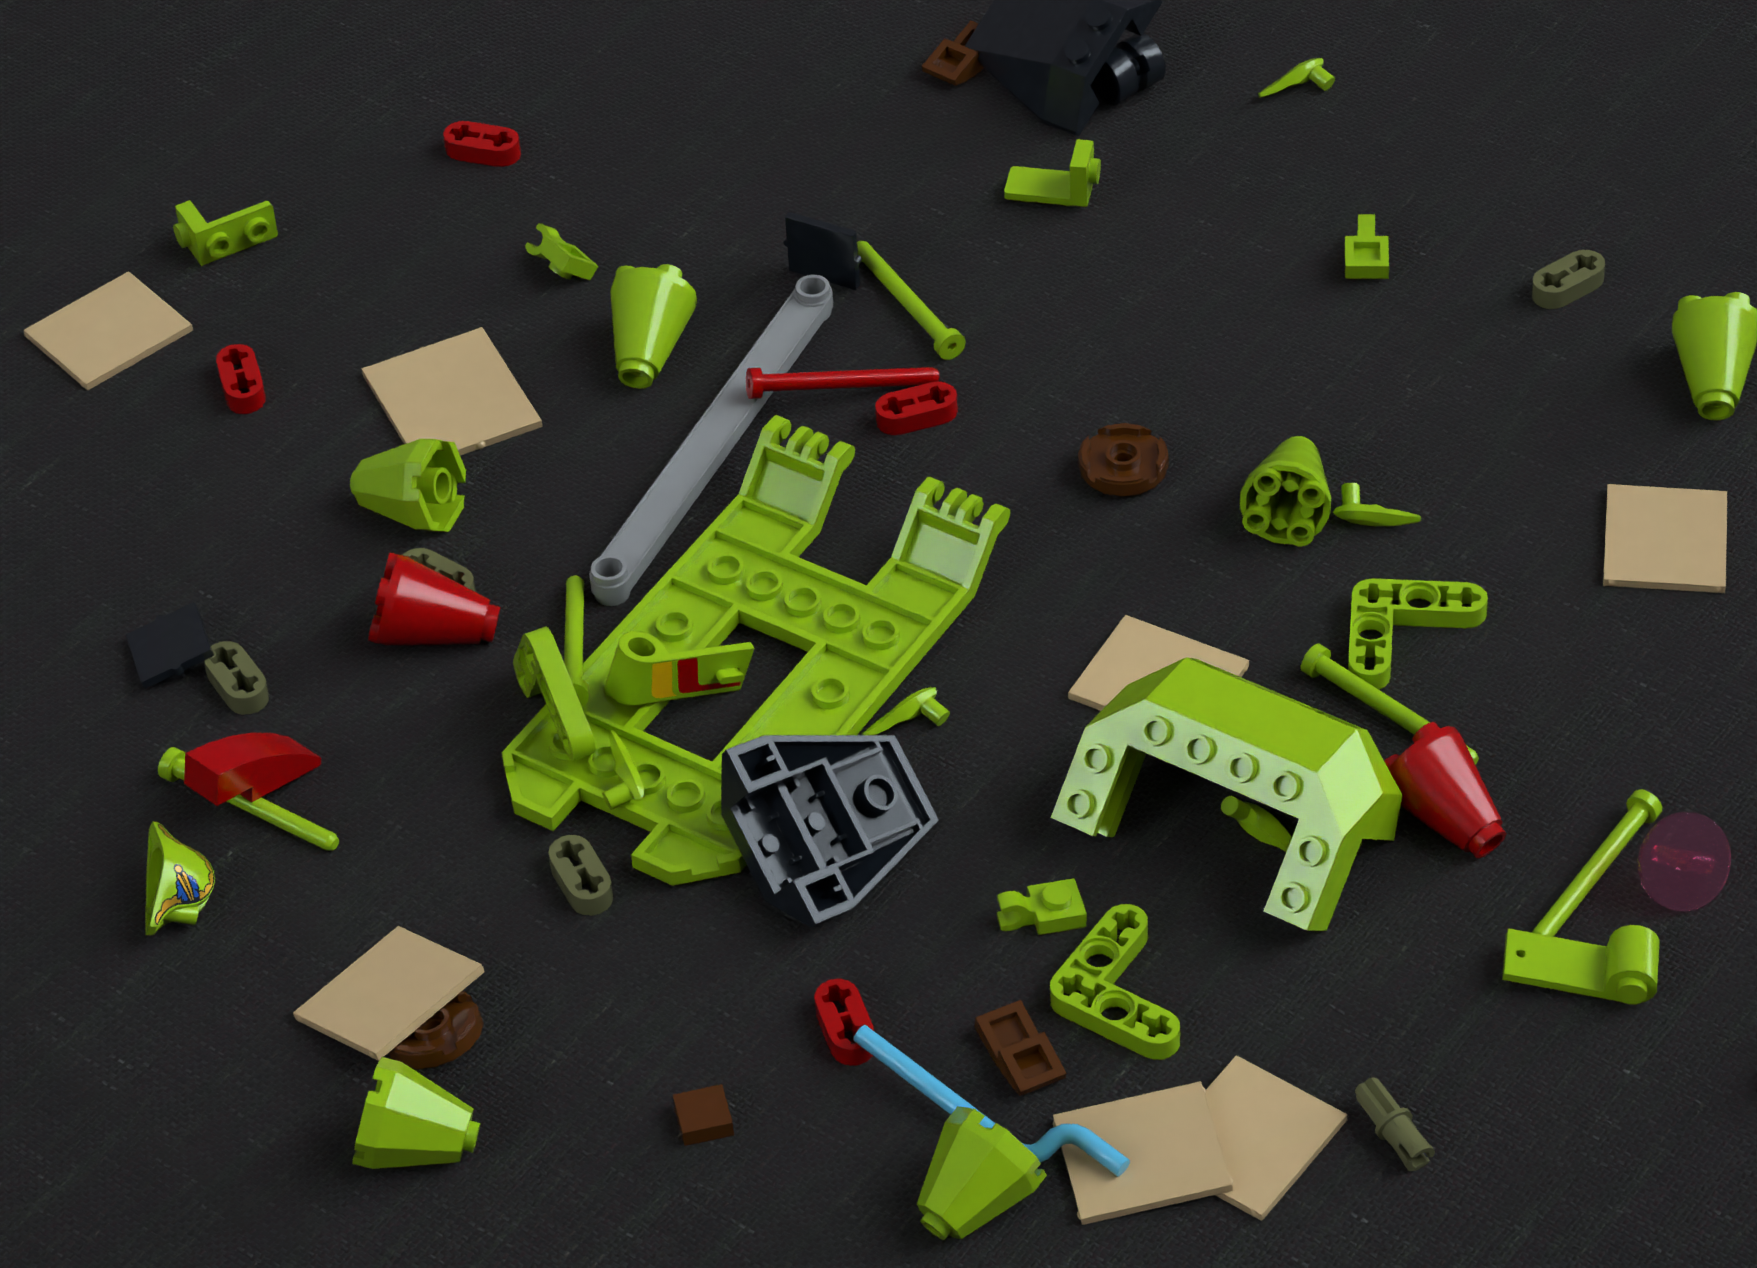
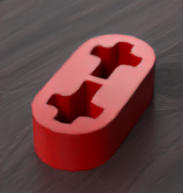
[443,121,521,167]
[216,344,266,414]
[875,381,958,435]
[814,978,874,1066]

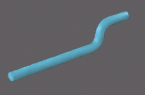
[853,1025,1130,1177]

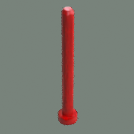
[746,367,939,399]

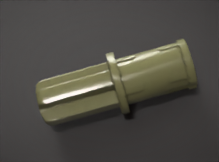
[1355,1077,1435,1171]

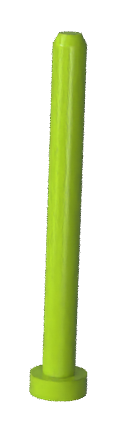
[857,241,966,360]
[564,575,589,708]
[1301,643,1479,765]
[158,747,339,851]
[1531,789,1662,937]

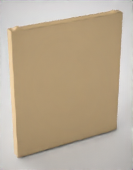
[24,271,193,391]
[1603,484,1727,593]
[1068,615,1249,711]
[293,926,485,1061]
[1205,1055,1347,1221]
[1053,1081,1233,1225]

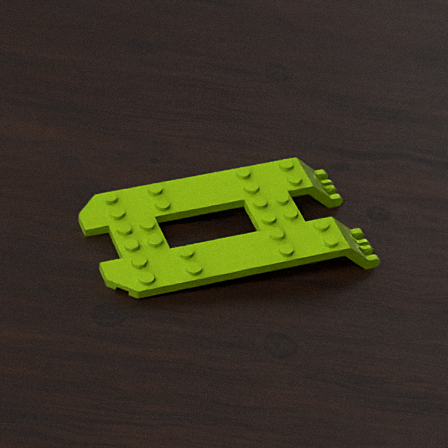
[501,415,1010,886]

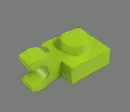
[1345,214,1389,279]
[525,223,598,280]
[997,878,1087,935]

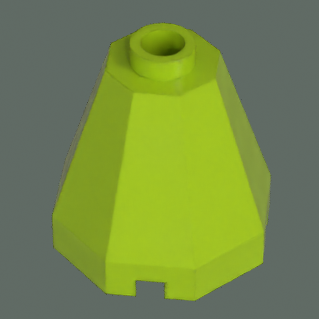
[350,439,466,532]
[352,1057,480,1169]
[917,1106,1047,1240]

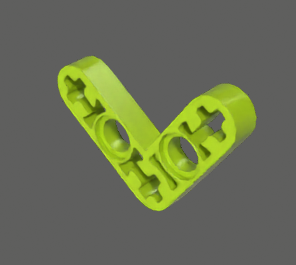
[1348,578,1488,690]
[513,626,596,761]
[1050,904,1180,1060]

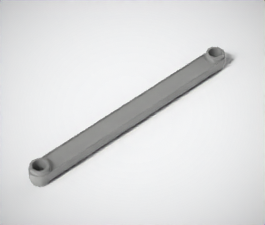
[589,275,833,606]

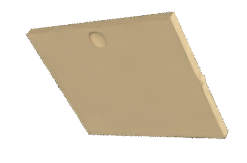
[361,327,543,456]

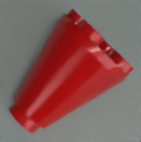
[368,552,501,645]
[1384,722,1506,858]

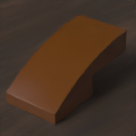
[921,20,984,86]
[974,1000,1067,1096]

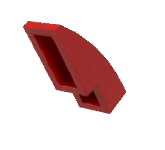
[184,732,321,806]

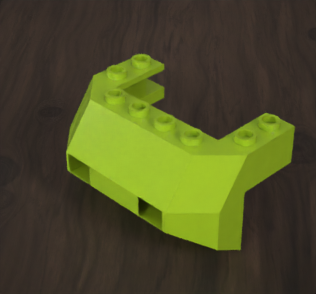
[1051,657,1402,931]

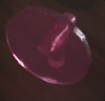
[1638,812,1731,911]

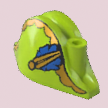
[145,821,215,935]

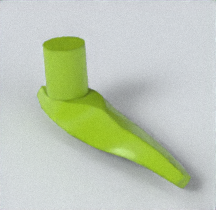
[1258,58,1335,98]
[1333,483,1421,526]
[862,687,950,735]
[602,730,644,810]
[1221,796,1292,852]

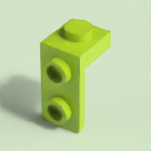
[1004,139,1101,207]
[173,200,278,266]

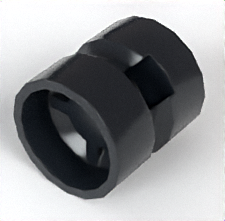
[1091,33,1166,105]

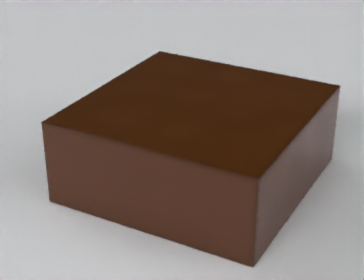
[673,1084,734,1146]

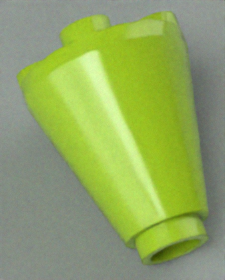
[610,264,697,389]
[1672,292,1757,420]
[1240,436,1331,547]

